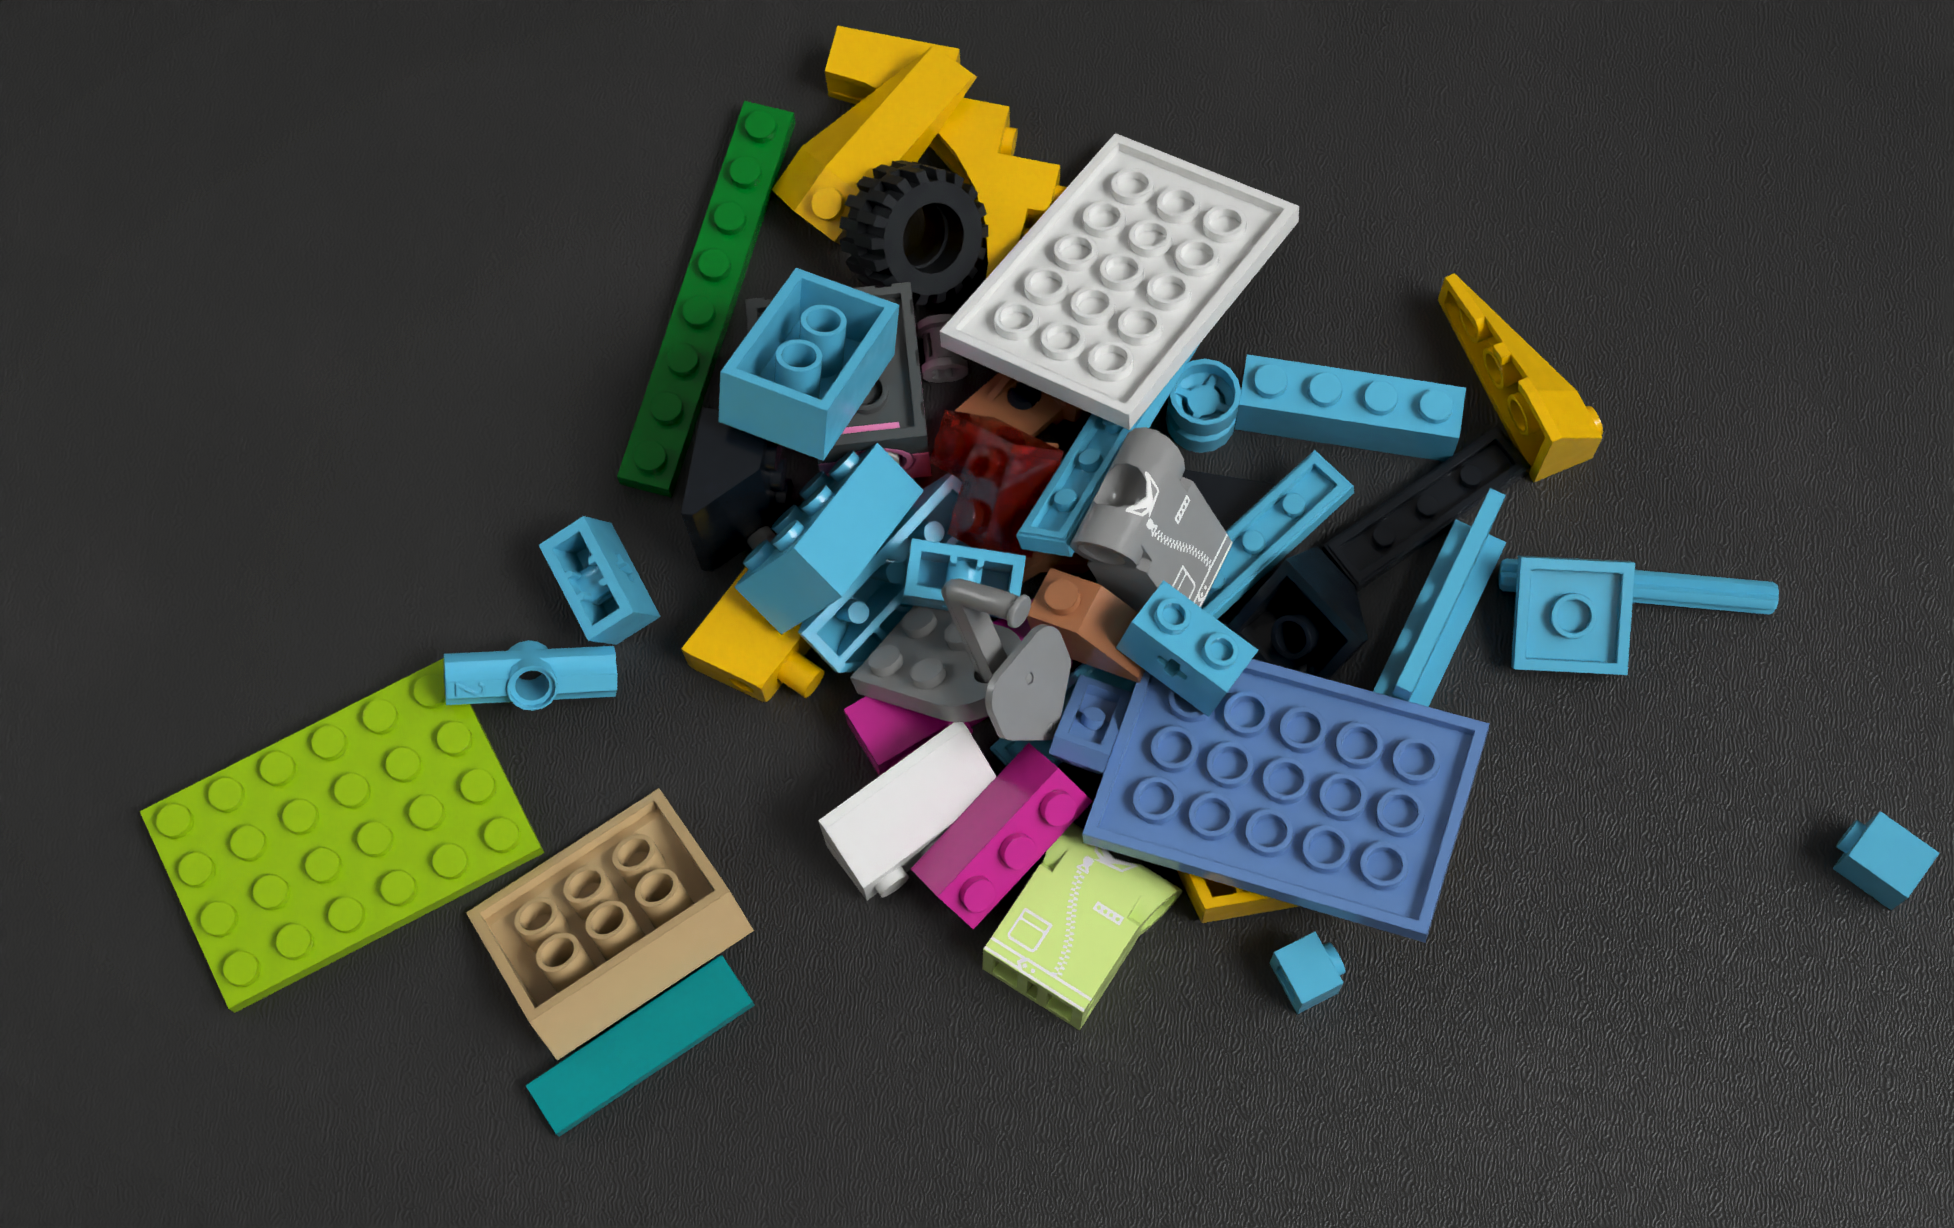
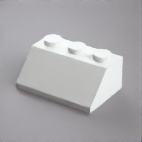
[818,722,997,901]

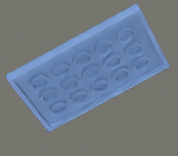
[1082,659,1490,943]

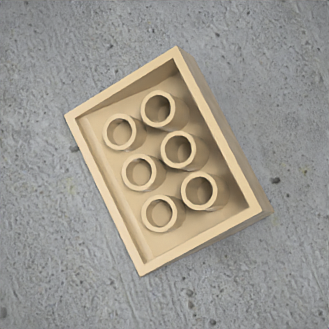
[466,788,754,1060]

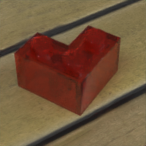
[930,410,1064,558]

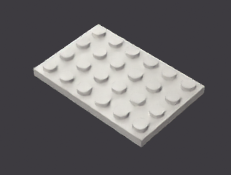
[939,133,1299,430]

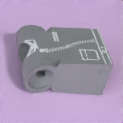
[1070,427,1233,613]

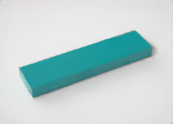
[526,955,755,1137]

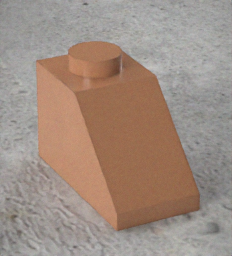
[1027,568,1146,683]

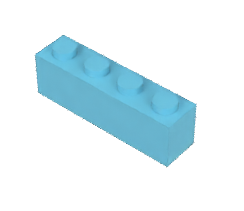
[1235,354,1466,462]

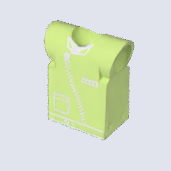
[982,823,1182,1030]

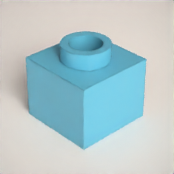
[1270,931,1346,1014]

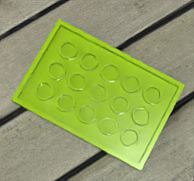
[140,658,545,1013]

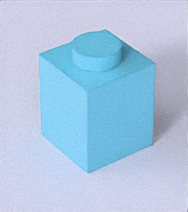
[1833,811,1940,910]

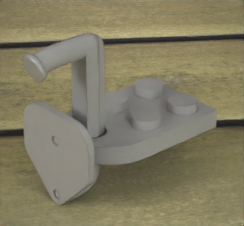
[850,579,1071,741]

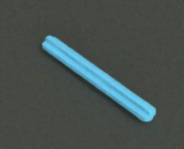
[1498,558,1779,615]

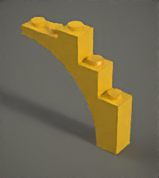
[825,26,1067,278]

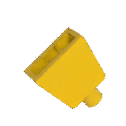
[681,567,825,702]

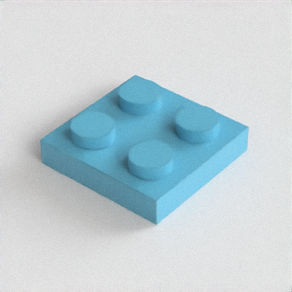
[1511,556,1635,675]

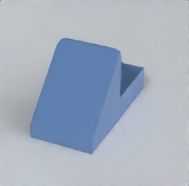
[1048,674,1132,775]

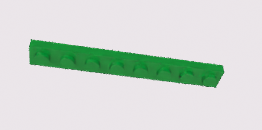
[617,101,796,498]

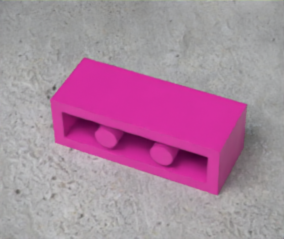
[911,743,1093,929]

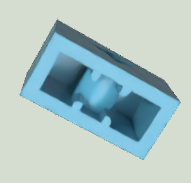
[539,516,661,645]
[902,538,1026,619]
[1116,581,1258,717]

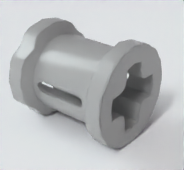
[916,314,969,383]

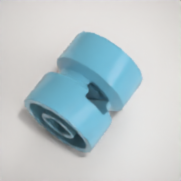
[1166,359,1241,453]

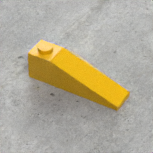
[772,45,977,244]
[1438,273,1603,482]

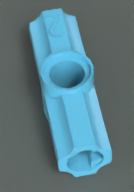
[443,640,617,711]

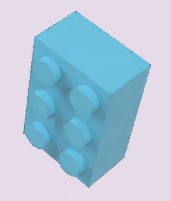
[718,268,899,461]
[734,443,924,635]

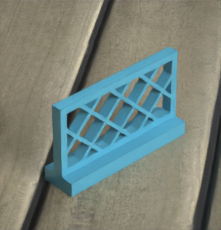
[1373,488,1506,707]

